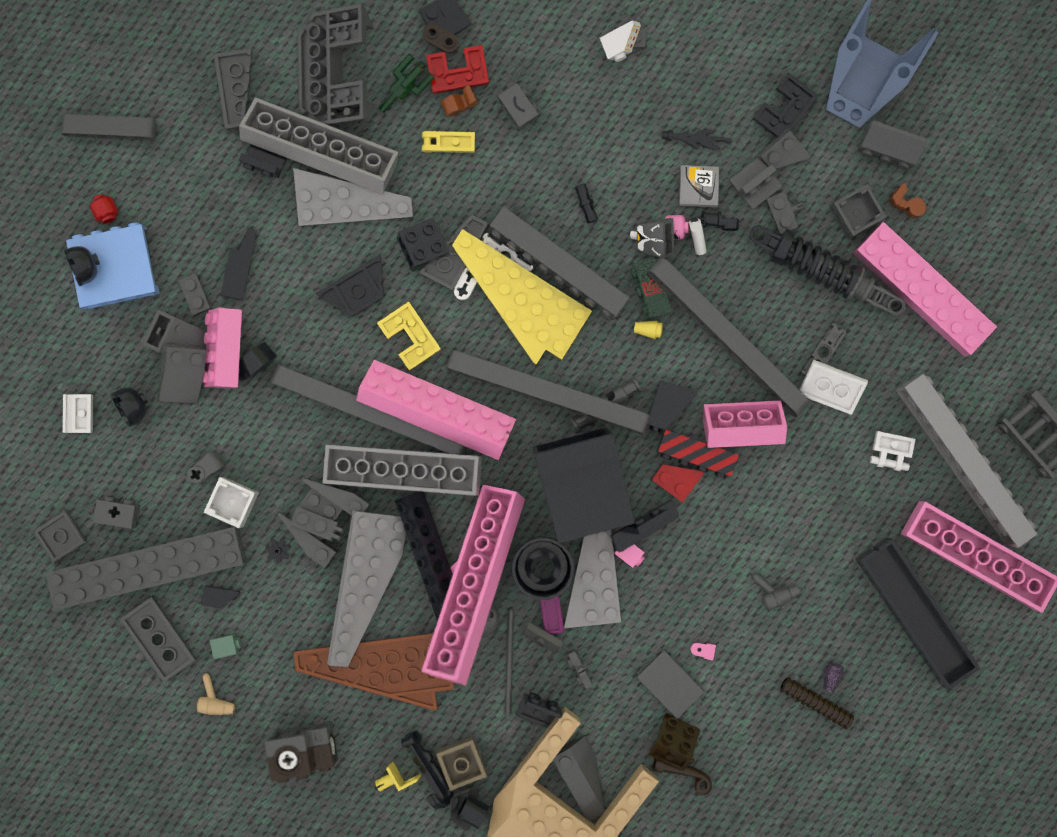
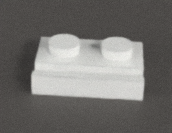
[63,394,93,433]

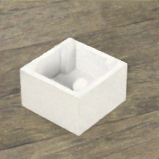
[204,477,259,528]

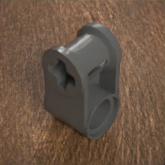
[187,450,226,483]

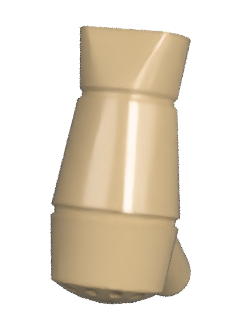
[197,673,236,715]

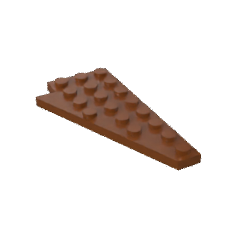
[294,633,454,710]

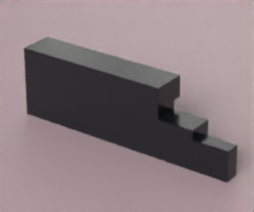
[221,228,257,300]

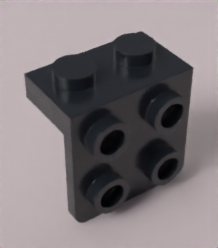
[239,144,286,178]
[516,692,563,728]

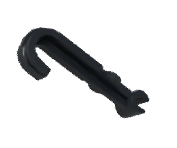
[401,730,453,809]

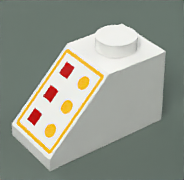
[600,20,641,62]

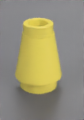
[634,321,663,339]

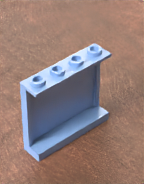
[66,223,160,310]

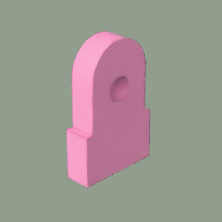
[690,643,716,660]

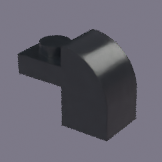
[238,342,277,385]

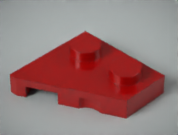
[651,464,704,503]

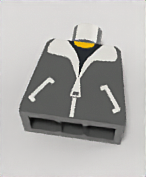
[630,218,674,258]

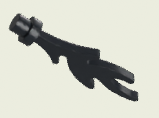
[662,130,732,150]

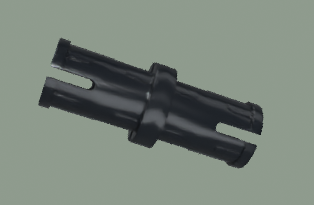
[574,183,598,224]

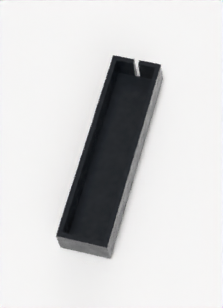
[855,538,981,690]

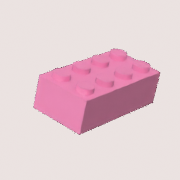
[202,308,242,388]
[703,401,787,448]

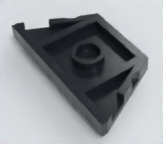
[316,255,384,317]

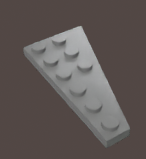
[293,168,413,226]
[564,530,621,628]

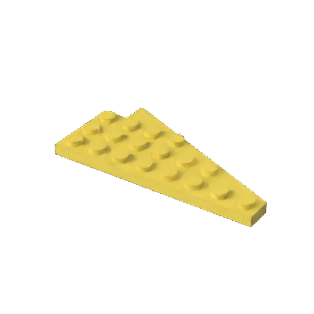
[452,229,592,365]

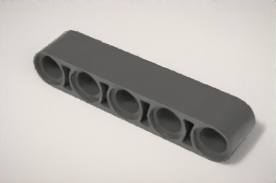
[61,114,156,141]

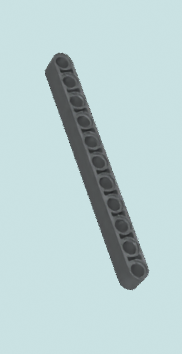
[647,257,809,417]
[446,350,650,435]
[269,364,467,455]

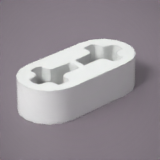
[454,267,477,301]

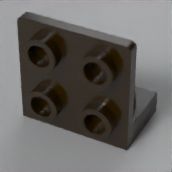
[648,713,700,771]

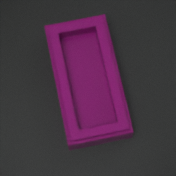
[540,596,564,635]

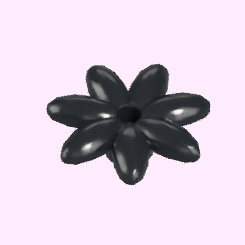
[265,539,290,564]

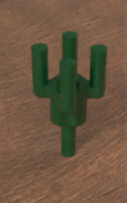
[379,53,435,113]

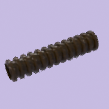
[780,676,854,730]

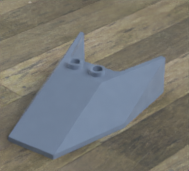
[826,0,939,128]

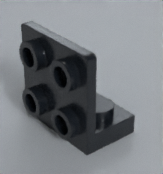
[396,218,449,272]

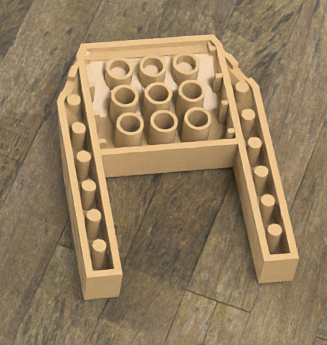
[487,706,659,837]

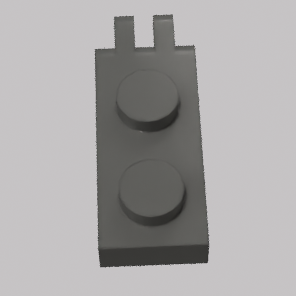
[290,507,345,542]

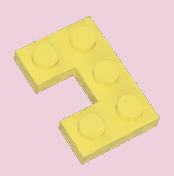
[377,302,441,371]

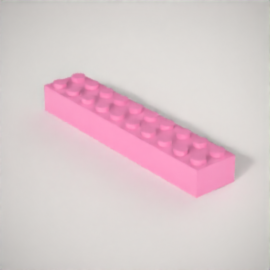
[422,485,525,686]

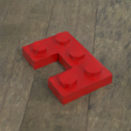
[426,45,489,94]

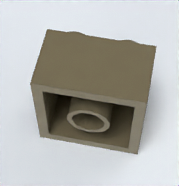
[436,735,487,791]

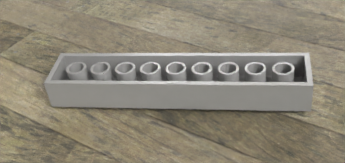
[895,374,1037,548]

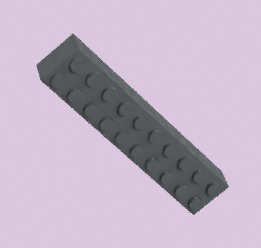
[45,527,247,611]

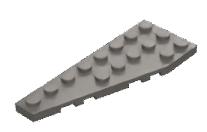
[327,510,406,667]

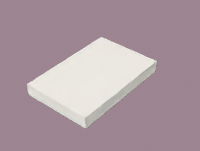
[799,360,868,415]

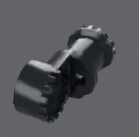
[701,211,739,231]

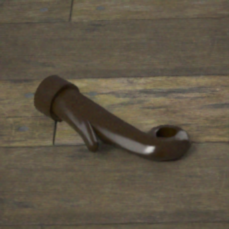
[652,758,712,795]

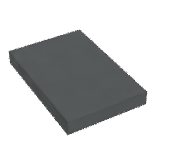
[636,650,704,719]

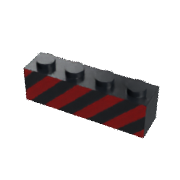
[657,430,739,479]

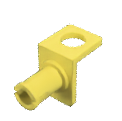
[375,762,421,791]

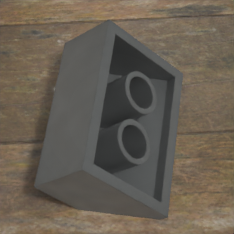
[857,120,928,170]

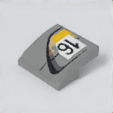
[679,165,719,207]

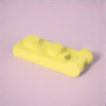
[421,131,475,153]

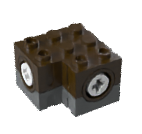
[265,721,338,783]

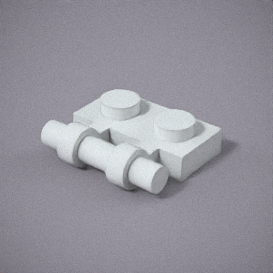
[870,431,916,471]

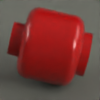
[89,194,119,224]

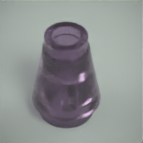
[823,662,845,693]

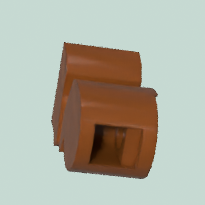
[440,85,479,118]
[888,183,926,219]

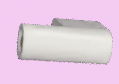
[689,217,707,255]

